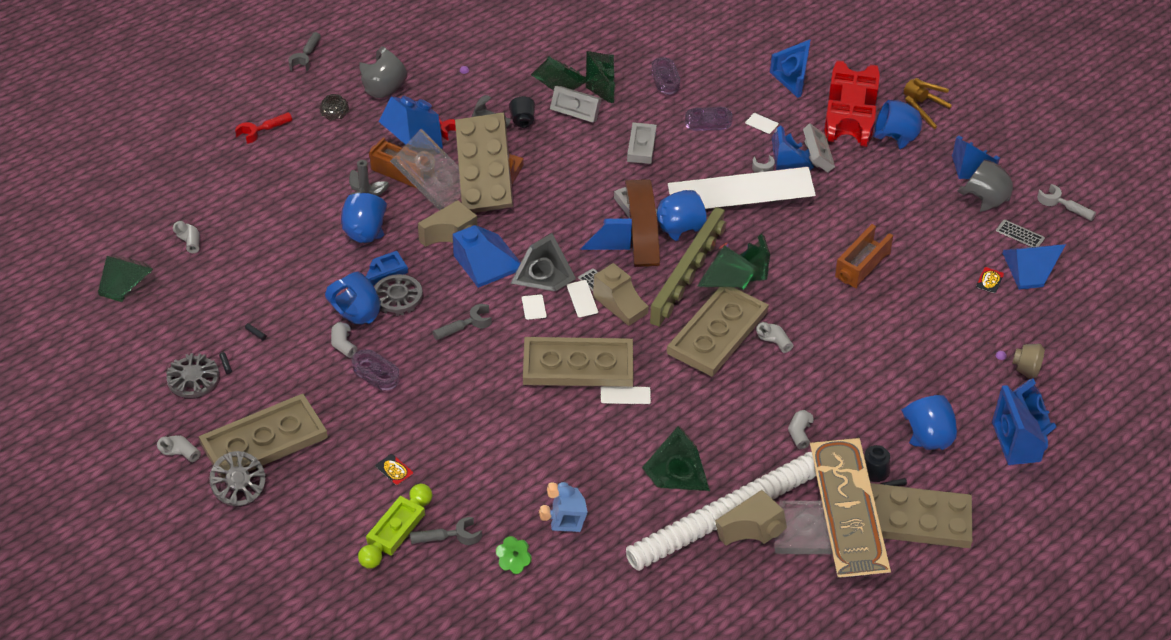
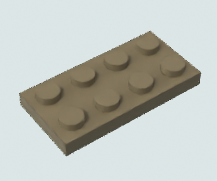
[455,112,514,213]
[667,283,769,377]
[523,337,633,387]
[199,394,328,483]
[870,483,972,548]

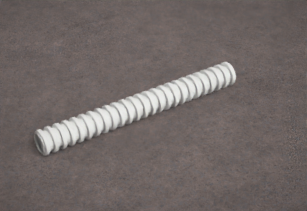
[626,452,817,571]

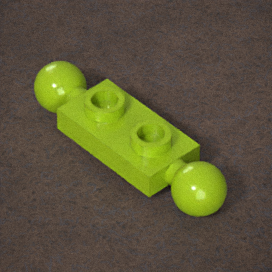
[358,484,433,569]

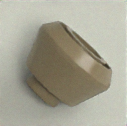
[1012,343,1045,379]

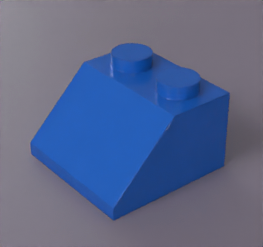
[379,96,443,152]

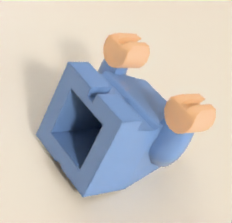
[539,482,588,532]

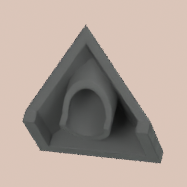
[510,233,576,291]

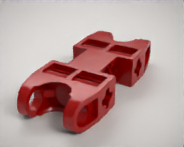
[824,60,880,147]

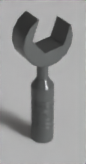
[288,32,321,72]
[432,304,492,340]
[410,517,482,545]

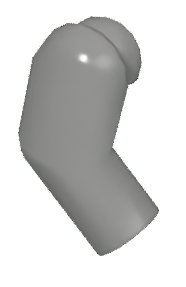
[173,221,200,253]
[331,322,357,358]
[756,322,793,353]
[788,410,813,449]
[157,436,201,462]

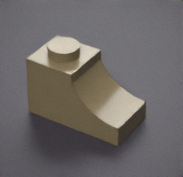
[418,200,478,247]
[593,263,649,326]
[715,490,787,546]

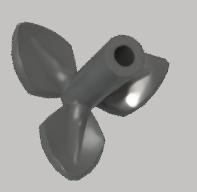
[471,95,511,128]
[349,160,389,196]

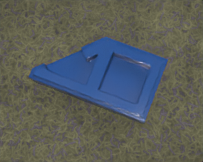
[365,251,408,286]

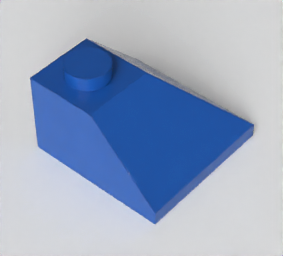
[453,225,521,288]
[992,385,1048,465]

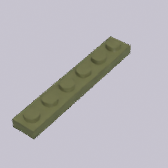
[650,207,727,327]

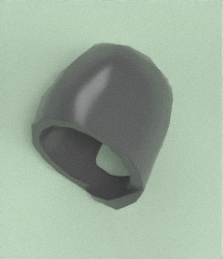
[359,46,407,98]
[957,159,1013,212]

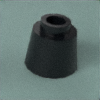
[509,96,535,128]
[864,445,890,482]

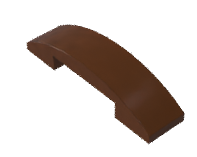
[625,179,660,267]

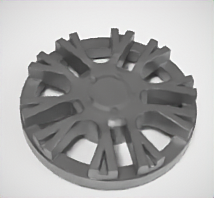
[375,274,423,316]
[166,353,219,398]
[209,451,265,506]

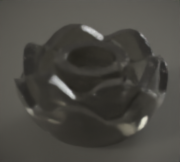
[319,94,349,120]

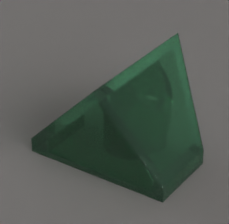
[586,51,615,103]
[531,56,588,91]
[723,234,770,284]
[697,245,757,290]
[98,256,153,302]
[642,426,710,491]

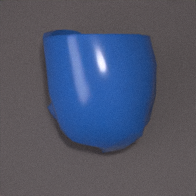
[873,100,923,149]
[657,190,707,241]
[341,193,387,243]
[325,271,381,325]
[901,395,957,450]

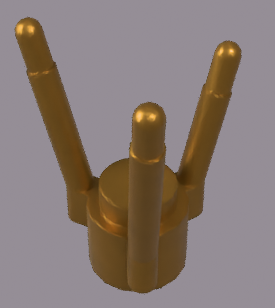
[904,78,952,129]

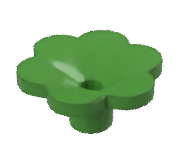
[496,536,532,574]

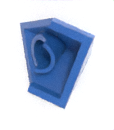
[770,39,811,98]
[772,125,814,170]
[952,136,1000,179]
[580,219,632,250]
[1003,244,1066,290]
[1013,379,1056,435]

